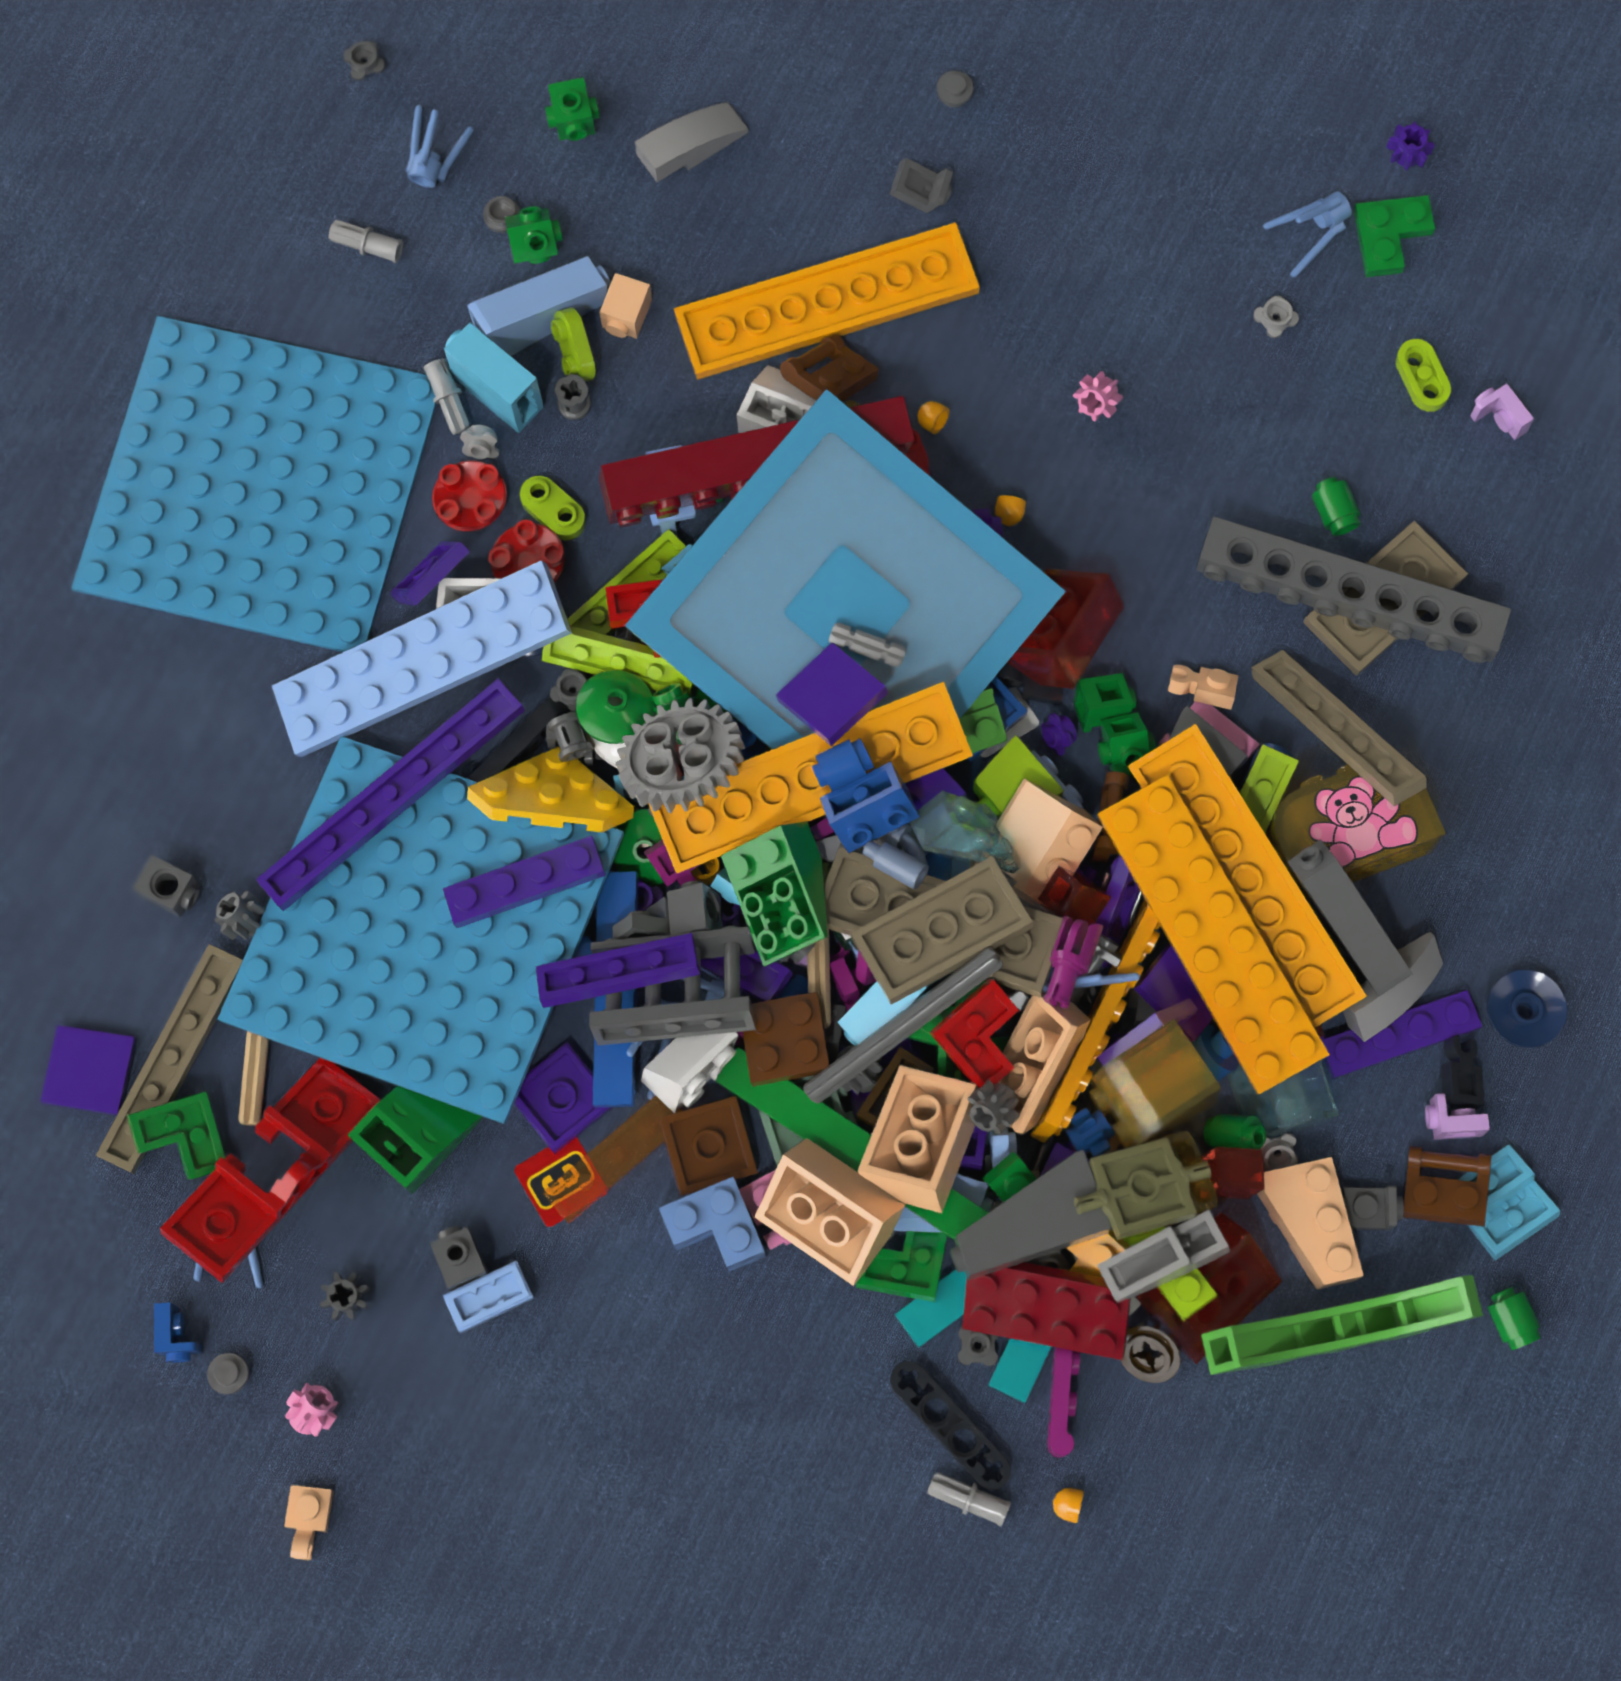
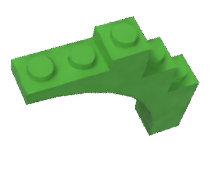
[1201,1275,1483,1375]

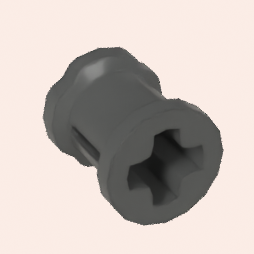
[554,374,591,420]
[547,712,593,762]

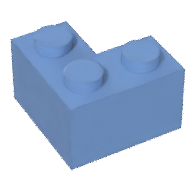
[659,1177,766,1272]

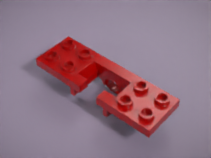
[160,1058,381,1283]

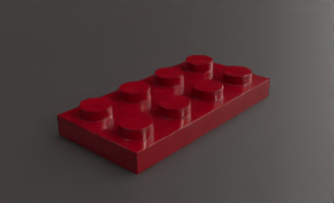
[963,1262,1131,1360]

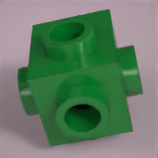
[545,77,599,141]
[505,206,563,264]
[1097,712,1156,778]

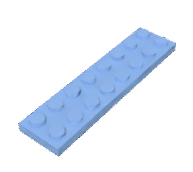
[272,560,572,757]

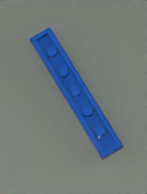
[593,872,639,1108]

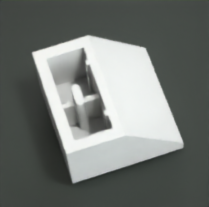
[737,365,816,433]
[641,1032,738,1113]

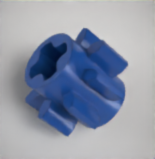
[1065,1107,1115,1158]

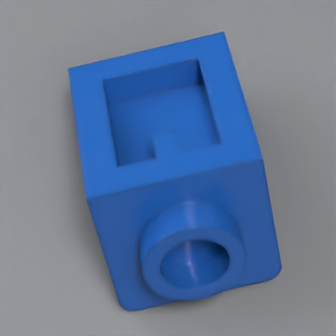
[154,1302,202,1363]

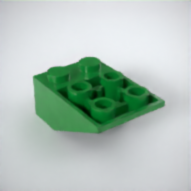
[721,821,828,967]
[348,1086,484,1195]

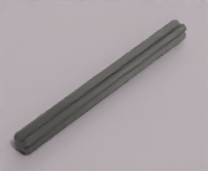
[803,947,1003,1103]

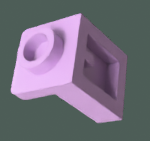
[1470,384,1534,440]
[1425,1093,1490,1140]

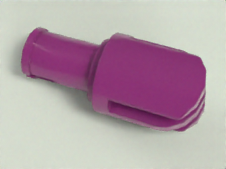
[1043,916,1103,1009]

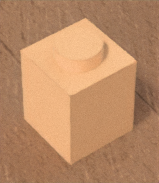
[600,273,652,339]

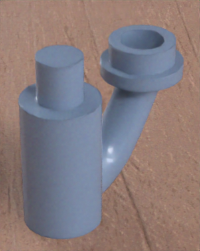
[862,824,929,890]

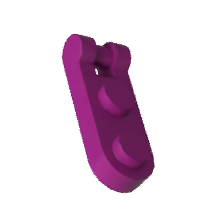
[1047,1347,1080,1458]

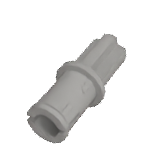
[329,220,404,263]
[423,358,470,434]
[928,1472,1011,1526]

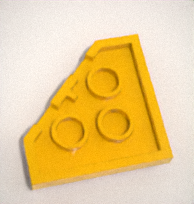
[467,746,634,833]

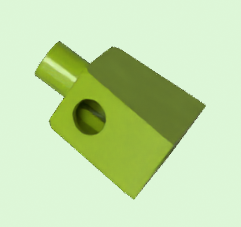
[965,735,1064,830]

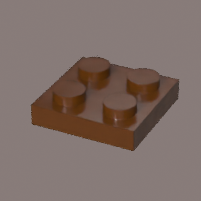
[742,992,830,1086]
[658,1096,758,1196]

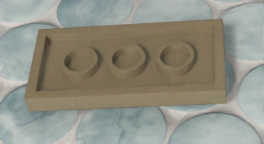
[1303,521,1468,676]
[850,856,1033,1005]

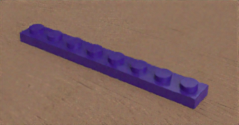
[256,678,525,912]

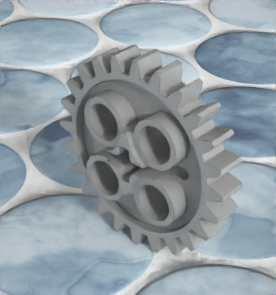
[616,698,745,813]

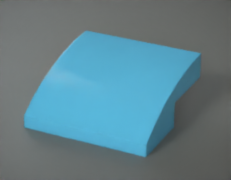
[1458,1144,1560,1261]

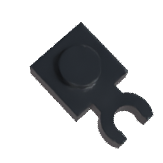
[1441,1036,1485,1109]

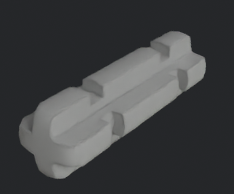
[829,622,906,667]

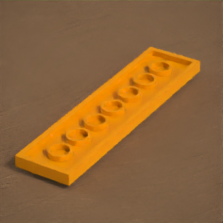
[674,223,980,380]
[648,681,973,874]
[1128,724,1367,1028]
[1097,774,1330,1095]
[1030,898,1160,1143]

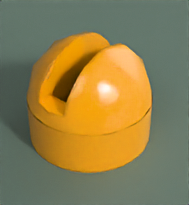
[917,401,950,434]
[995,495,1026,526]
[690,858,720,886]
[1053,1488,1084,1523]

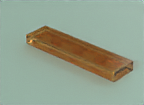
[542,1096,683,1224]

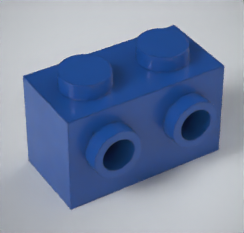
[820,761,920,853]

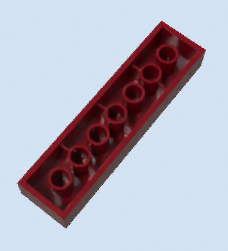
[599,396,915,528]

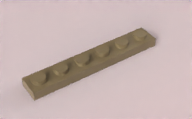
[1251,650,1427,806]
[96,944,243,1174]

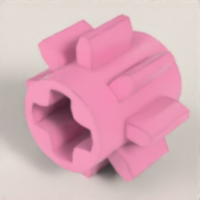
[1073,371,1123,421]
[285,1383,338,1437]

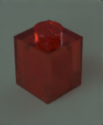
[1038,866,1111,925]
[1199,1147,1265,1199]

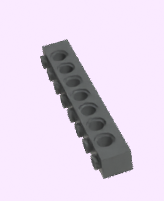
[1196,516,1511,663]

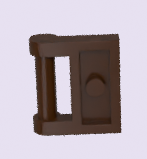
[780,333,879,402]
[1091,772,1130,865]
[1403,1145,1492,1227]

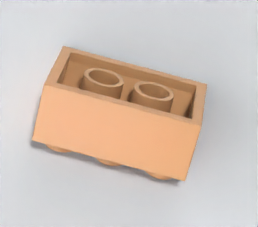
[969,778,1103,910]
[999,993,1090,1134]
[858,1066,977,1213]
[755,1138,905,1285]

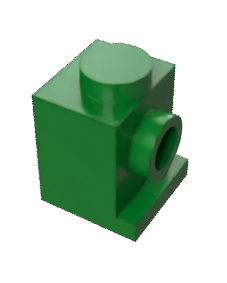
[1073,673,1136,733]

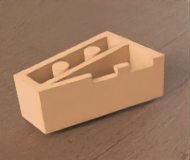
[1247,1157,1364,1290]

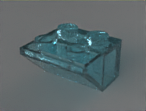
[909,790,1019,873]
[1228,1060,1339,1138]

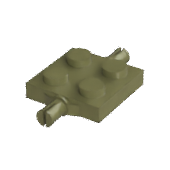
[1074,1138,1211,1240]

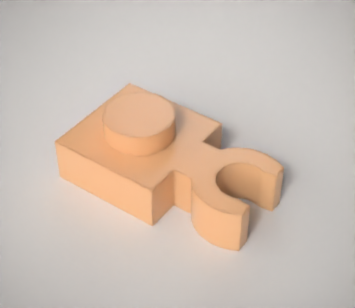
[1168,665,1238,710]

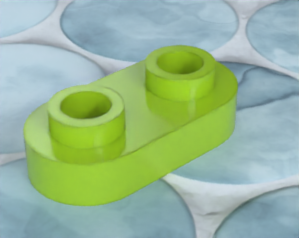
[551,307,595,382]
[1395,339,1451,412]
[520,476,586,540]

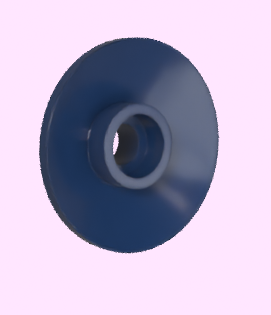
[1487,969,1567,1048]

